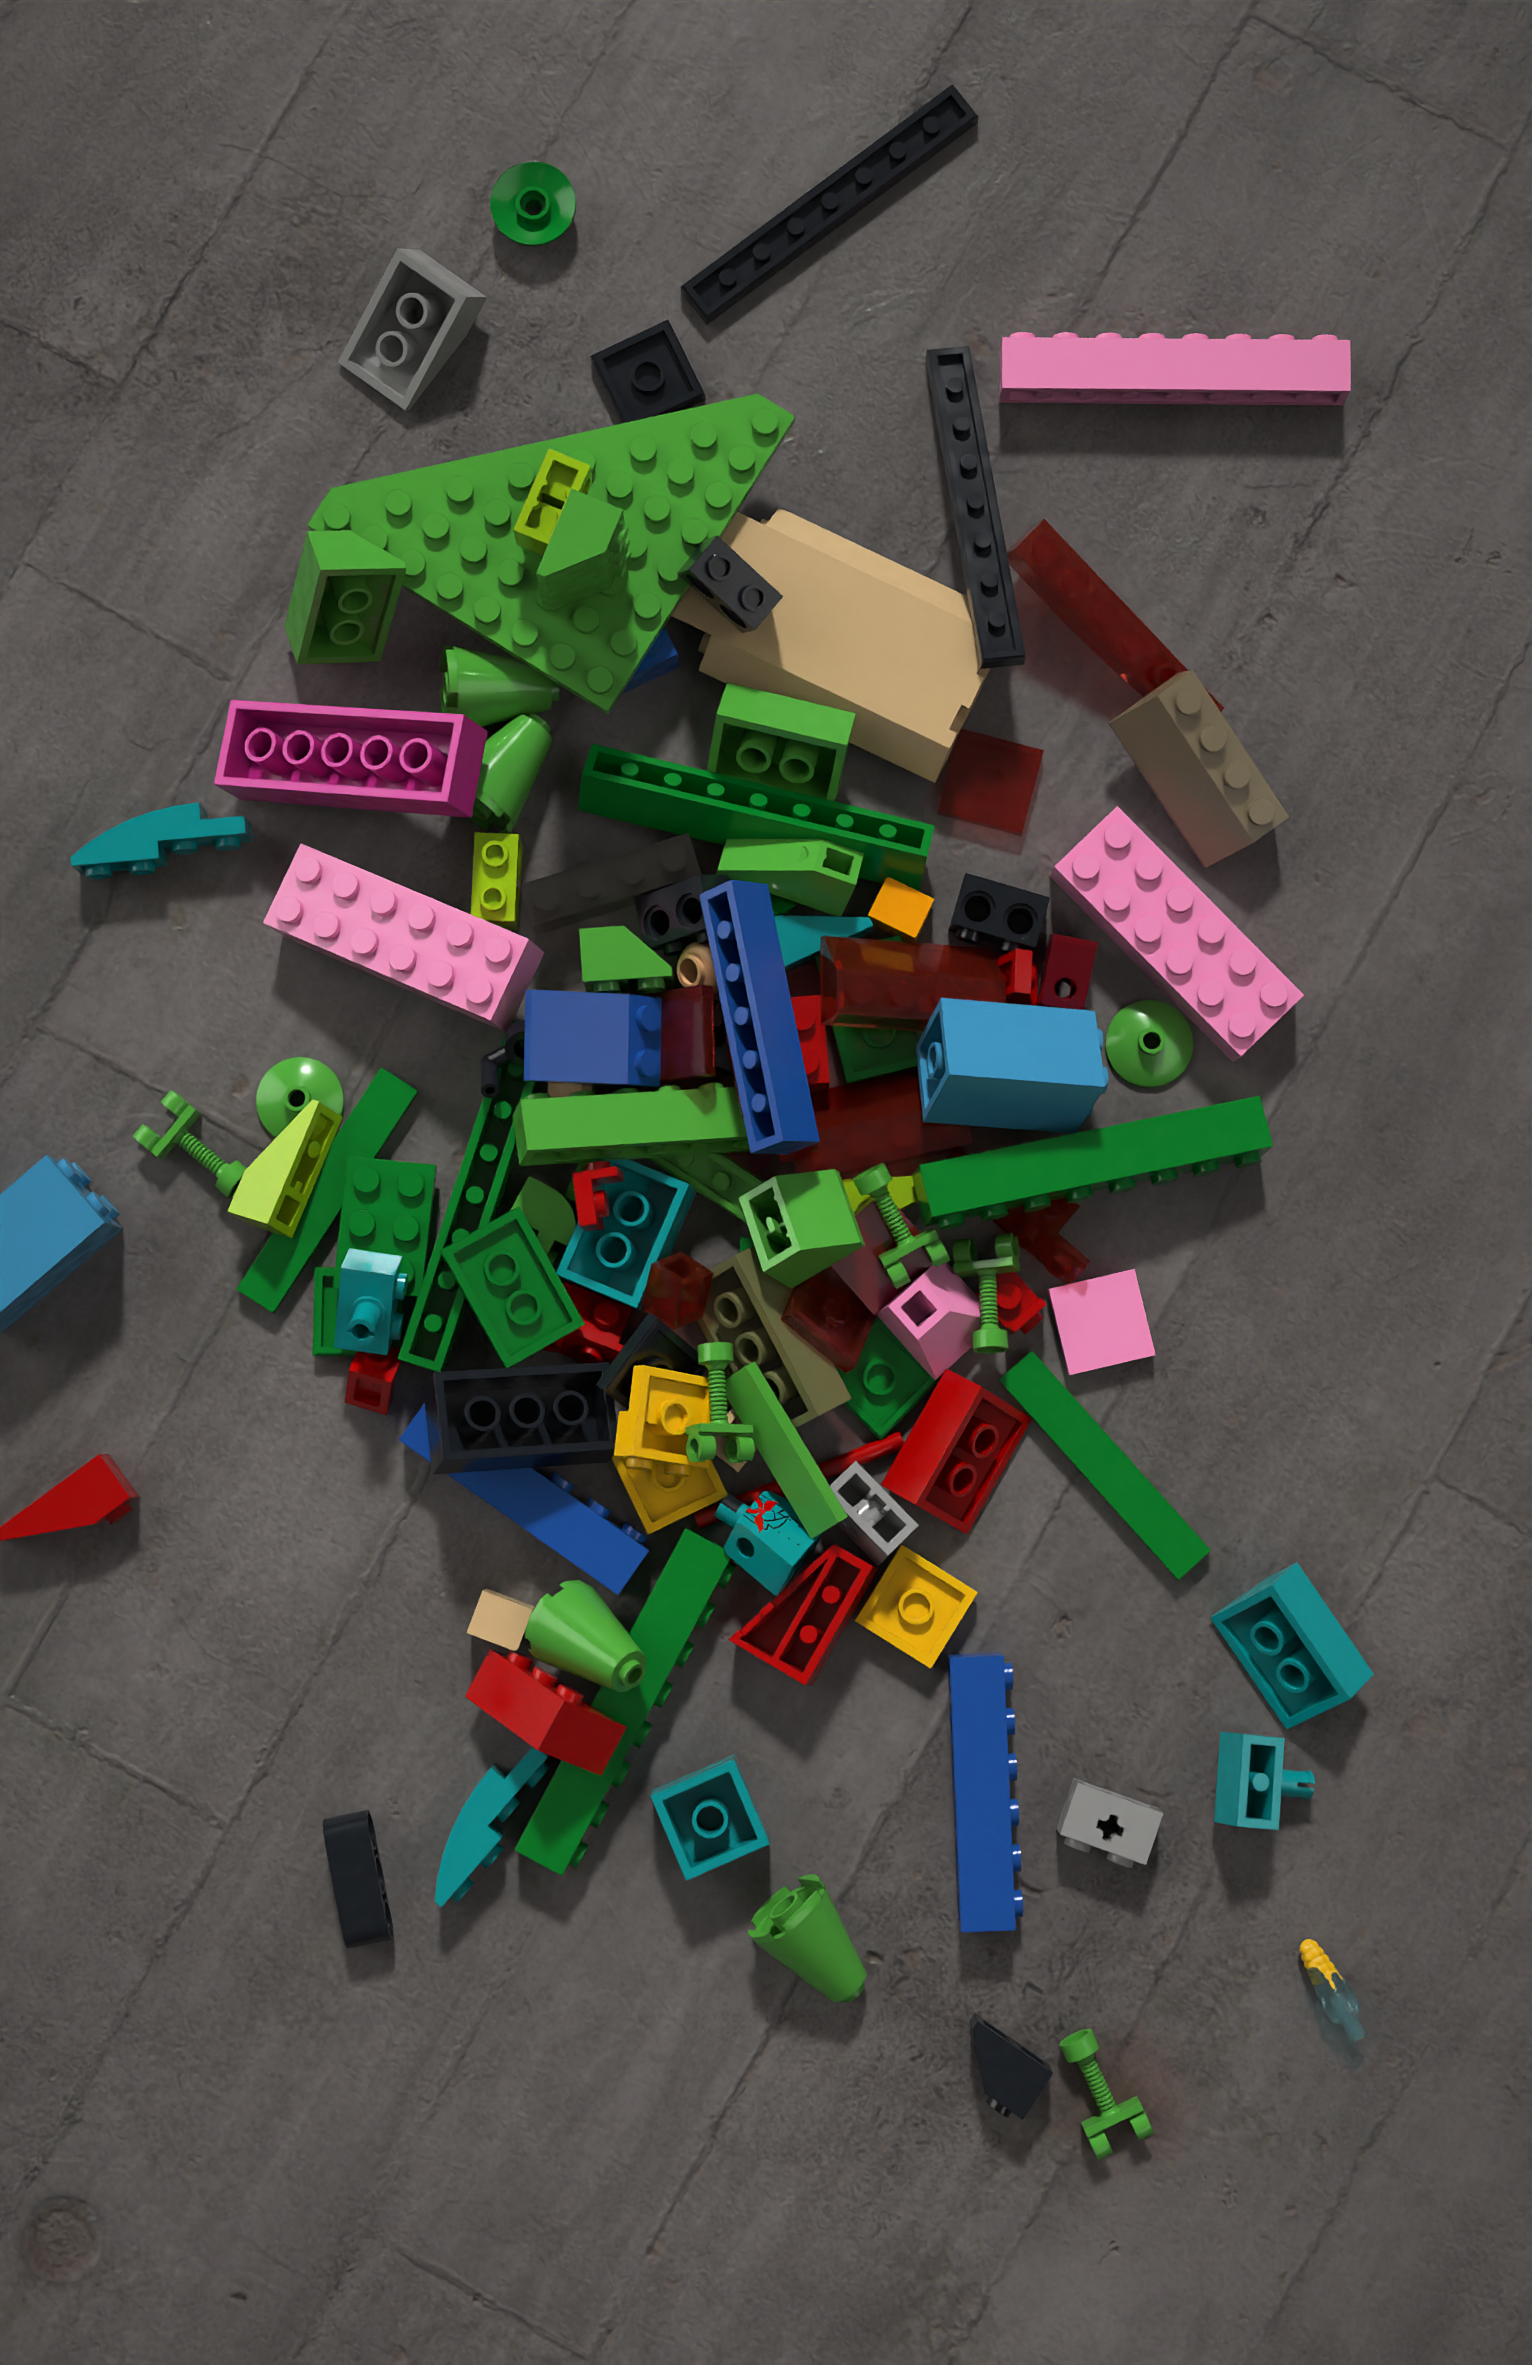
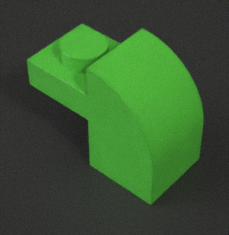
[510,1176,578,1268]

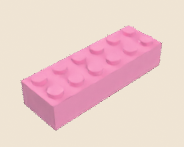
[1050,806,1304,1063]
[263,844,545,1032]

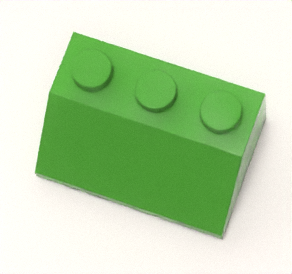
[536,489,631,612]
[284,530,407,664]

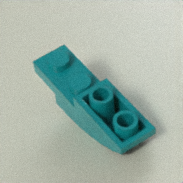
[70,802,253,879]
[434,1747,550,1907]

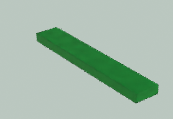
[236,1067,419,1314]
[998,1351,1211,1580]

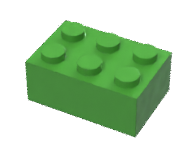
[707,682,856,802]

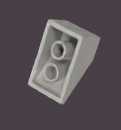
[338,248,487,411]

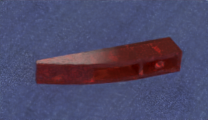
[1007,519,1224,712]

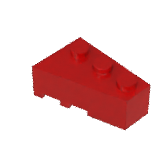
[728,1544,878,1686]
[465,1649,627,1776]

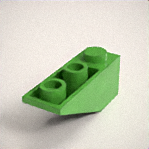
[716,839,864,917]

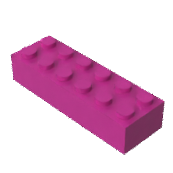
[214,700,488,818]

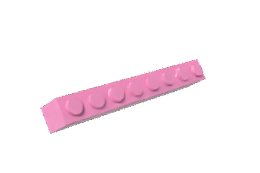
[999,332,1351,406]

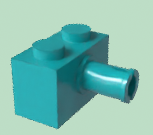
[334,1248,408,1355]
[1214,1731,1315,1830]

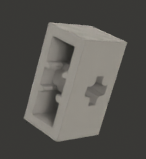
[830,1461,919,1566]
[1056,1778,1163,1868]

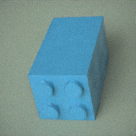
[916,998,1109,1133]
[0,1155,124,1333]

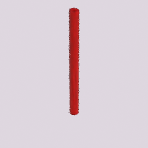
[693,1432,904,1529]

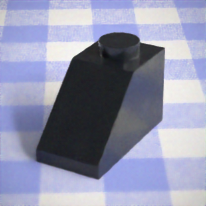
[970,2013,1053,2120]

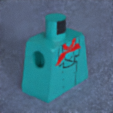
[714,1491,825,1596]

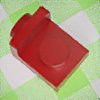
[993,948,1038,1006]
[572,1161,625,1232]
[976,1272,1046,1335]
[344,1346,402,1415]

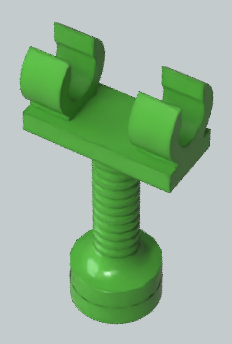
[132,1090,247,1199]
[852,1163,950,1289]
[953,1233,1020,1354]
[685,1342,755,1463]
[1059,2029,1155,2160]

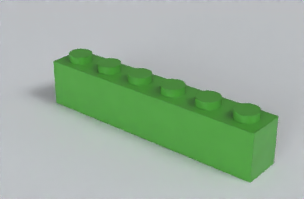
[513,1083,750,1166]

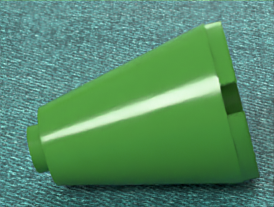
[440,645,560,727]
[466,713,553,834]
[525,1580,647,1692]
[748,1874,867,2003]

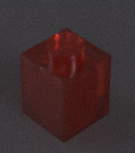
[641,1252,714,1330]

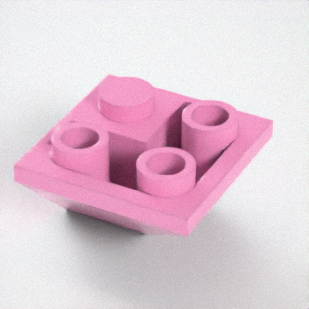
[876,1262,999,1380]

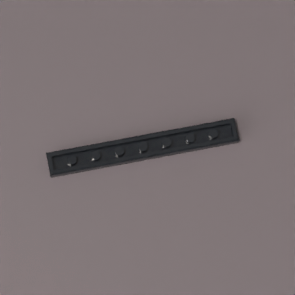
[681,84,979,325]
[925,346,1026,669]

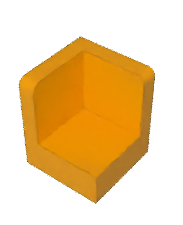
[867,877,934,945]

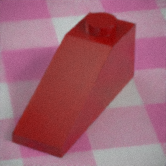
[0,1454,140,1541]

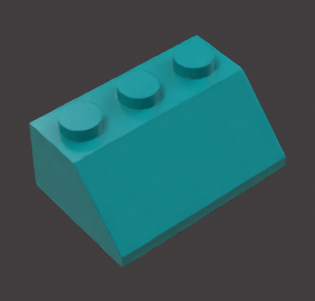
[556,1159,697,1313]
[1211,1562,1374,1729]

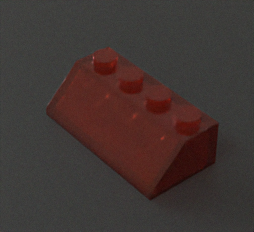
[820,936,1006,1031]
[791,1069,973,1176]

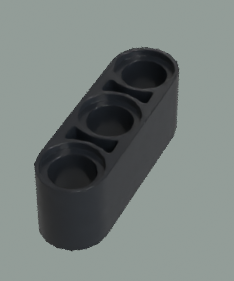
[323,1810,393,1949]

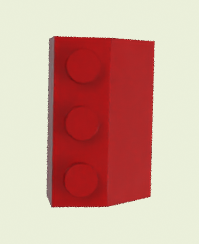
[881,1369,1032,1534]

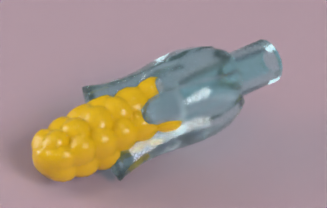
[1299,1939,1367,2043]

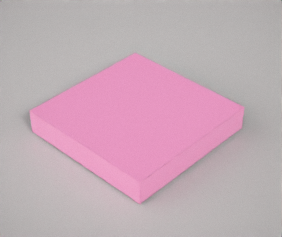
[1047,1269,1156,1375]

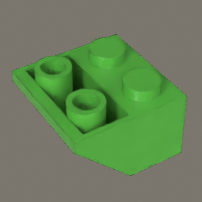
[579,926,675,997]
[739,1169,865,1289]

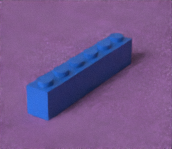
[699,880,820,1155]
[399,1403,651,1595]
[947,1652,1023,1932]

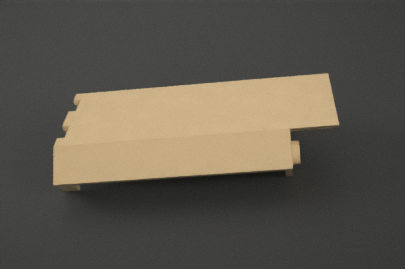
[672,507,991,783]

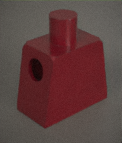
[1037,934,1098,1010]

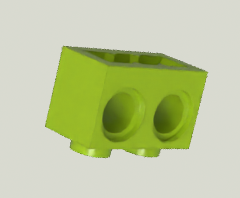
[513,448,593,556]
[471,832,523,930]

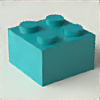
[650,1754,770,1881]

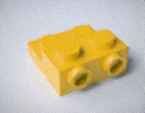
[614,1365,712,1477]

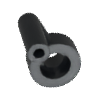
[481,1020,525,1098]

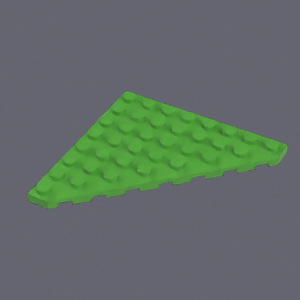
[307,394,795,715]

